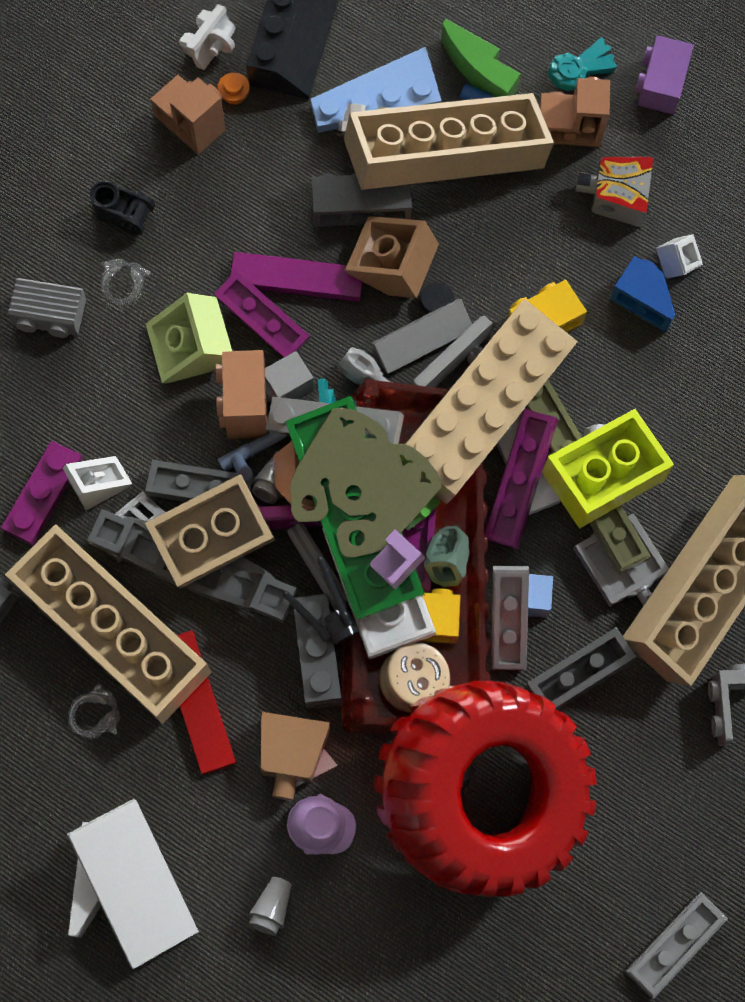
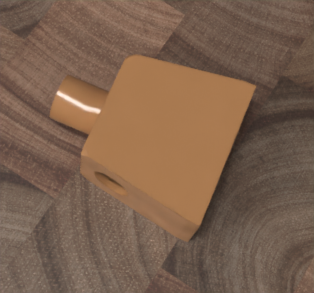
[261,712,330,800]

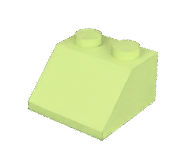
[146,293,232,383]

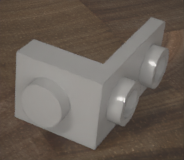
[708,664,745,746]

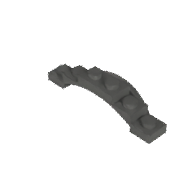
[87,509,296,623]

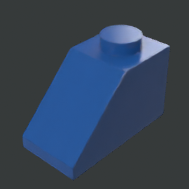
[610,256,675,332]

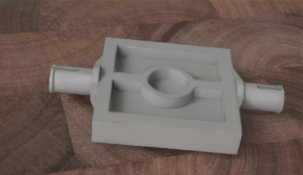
[574,513,669,607]

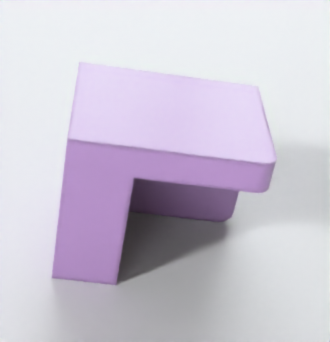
[370,529,425,590]

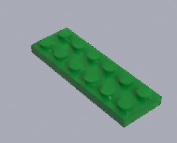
[285,396,425,621]

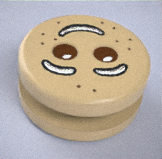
[379,642,450,713]

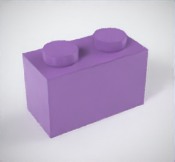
[635,35,694,115]

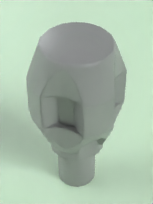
[338,347,395,396]

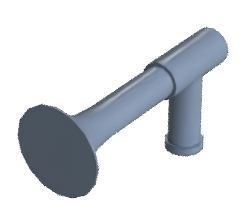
[218,432,290,481]

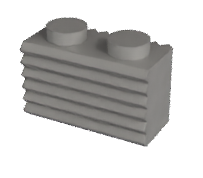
[8,278,86,338]

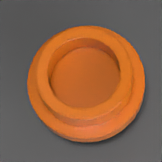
[218,73,250,104]

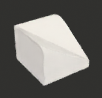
[656,234,703,278]

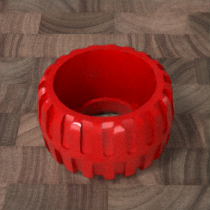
[374,681,597,897]

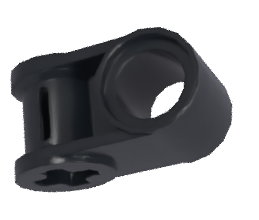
[89,181,156,235]

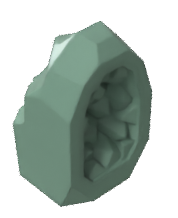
[424,526,470,587]

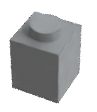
[265,351,314,402]

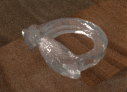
[101,259,151,306]
[68,683,121,739]

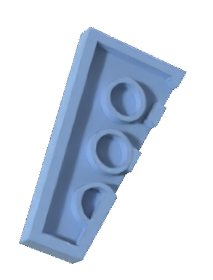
[311,47,441,133]

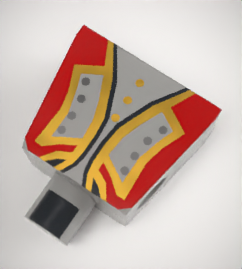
[575,157,653,227]

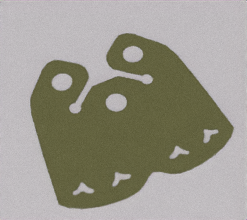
[290,408,442,558]

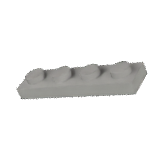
[266,397,404,444]

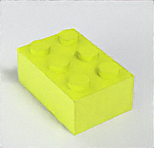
[542,409,674,529]

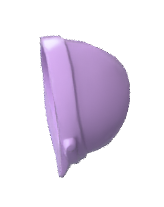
[287,794,356,855]

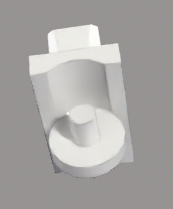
[179,5,236,70]

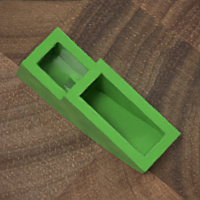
[441,19,521,97]

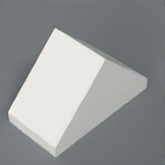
[63,456,132,511]

